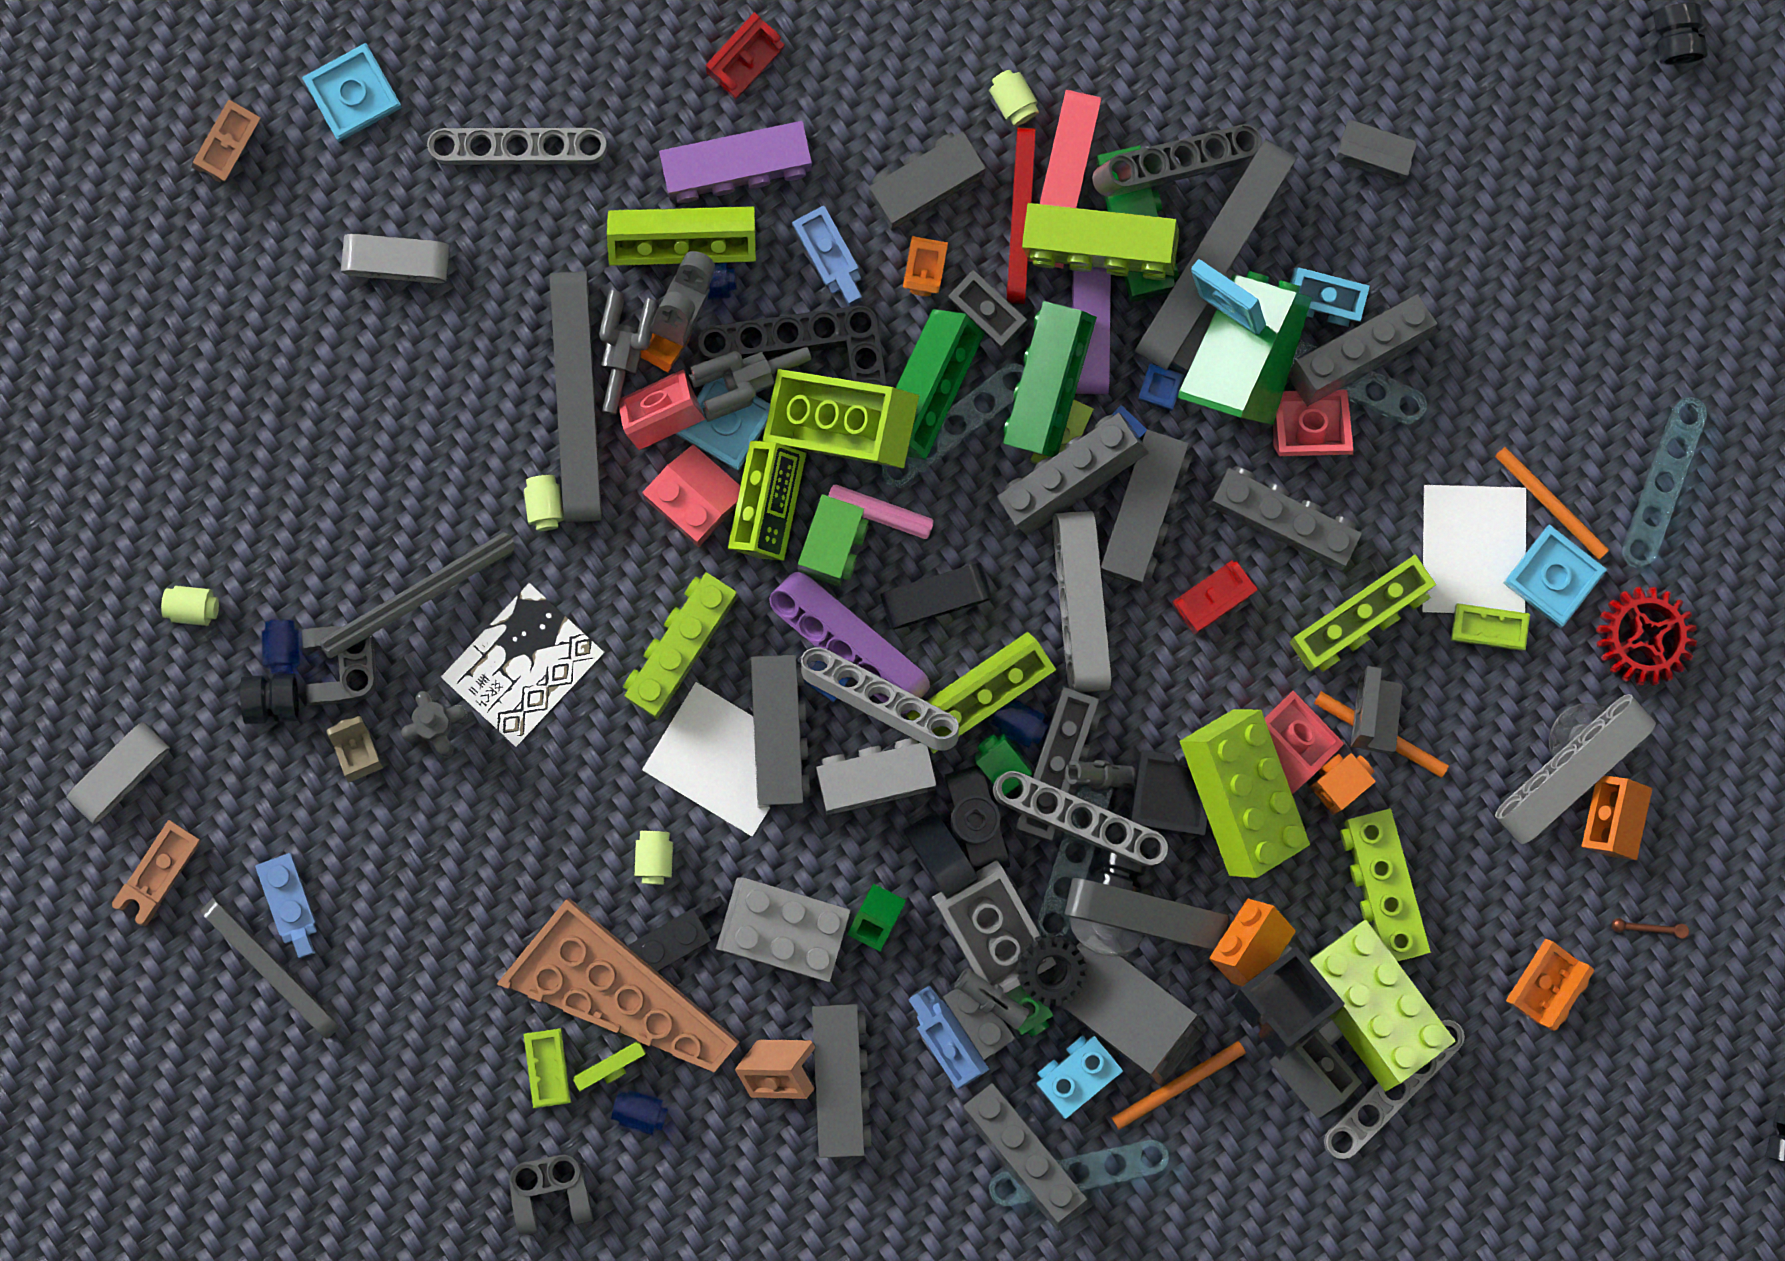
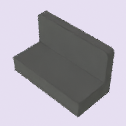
[1334,120,1416,184]
[1351,666,1402,754]

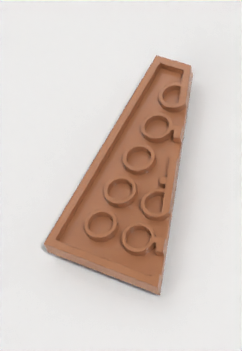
[497,898,740,1072]

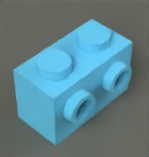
[1290,267,1370,327]
[1035,1035,1123,1119]

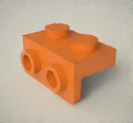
[1506,939,1594,1031]

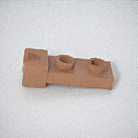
[112,820,202,926]

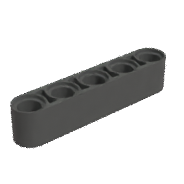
[1092,124,1262,197]
[1065,878,1230,951]

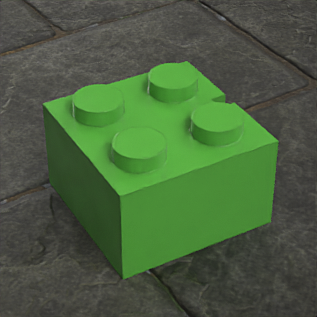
[798,494,869,587]

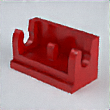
[706,12,785,100]
[1171,560,1258,636]

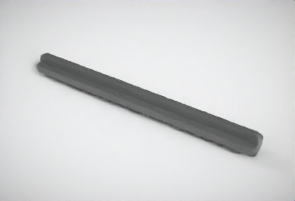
[320,532,515,658]

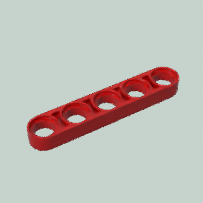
[1007,127,1036,304]

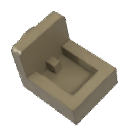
[327,716,383,783]

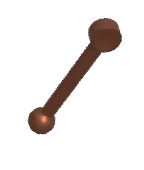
[1611,918,1689,939]

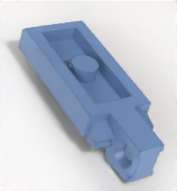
[792,205,862,307]
[255,853,317,958]
[908,986,990,1090]

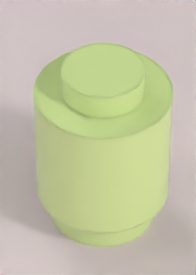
[989,70,1039,127]
[524,475,564,531]
[161,586,219,626]
[634,831,673,885]

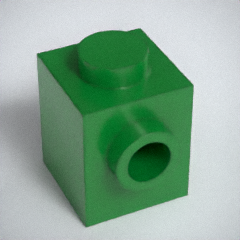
[975,732,1033,796]
[847,883,906,952]
[1001,985,1053,1038]

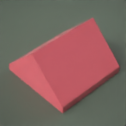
[619,369,706,450]
[1273,390,1354,456]

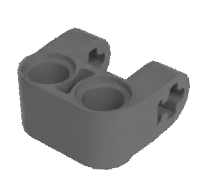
[650,251,715,347]
[301,626,378,705]
[510,1154,594,1237]

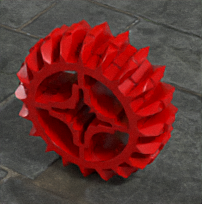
[1596,587,1697,686]

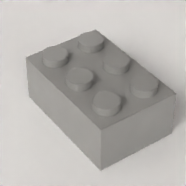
[816,738,936,815]
[932,860,1056,1000]
[716,878,851,982]

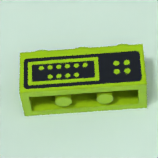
[728,441,806,561]

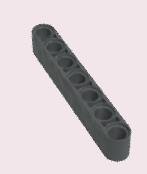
[1135,139,1297,371]
[550,271,602,523]

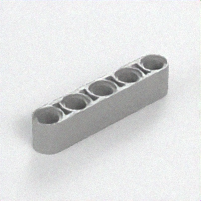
[1052,510,1111,693]
[1495,694,1656,844]
[993,771,1168,866]

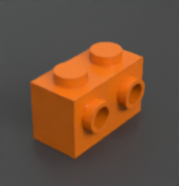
[1309,753,1376,815]
[1582,775,1653,860]
[1209,898,1296,986]

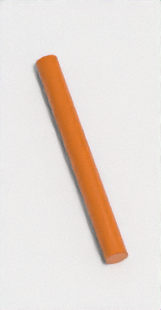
[1494,447,1609,560]
[1314,691,1449,778]
[1111,1041,1246,1130]

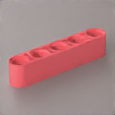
[1028,90,1102,269]

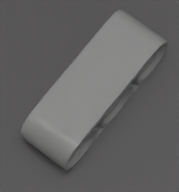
[340,234,450,283]
[66,722,170,824]

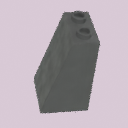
[1049,935,1207,1087]

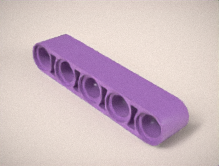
[1072,267,1111,394]
[769,572,930,714]

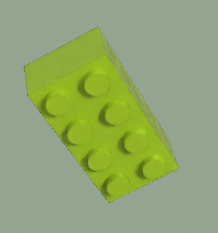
[1022,203,1179,280]
[763,369,919,468]
[1179,709,1310,878]
[1309,919,1456,1092]

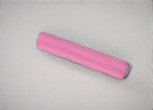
[828,485,934,539]

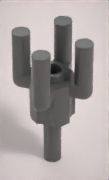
[599,290,659,415]
[689,347,812,422]
[401,691,469,758]

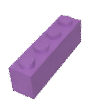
[659,121,812,203]

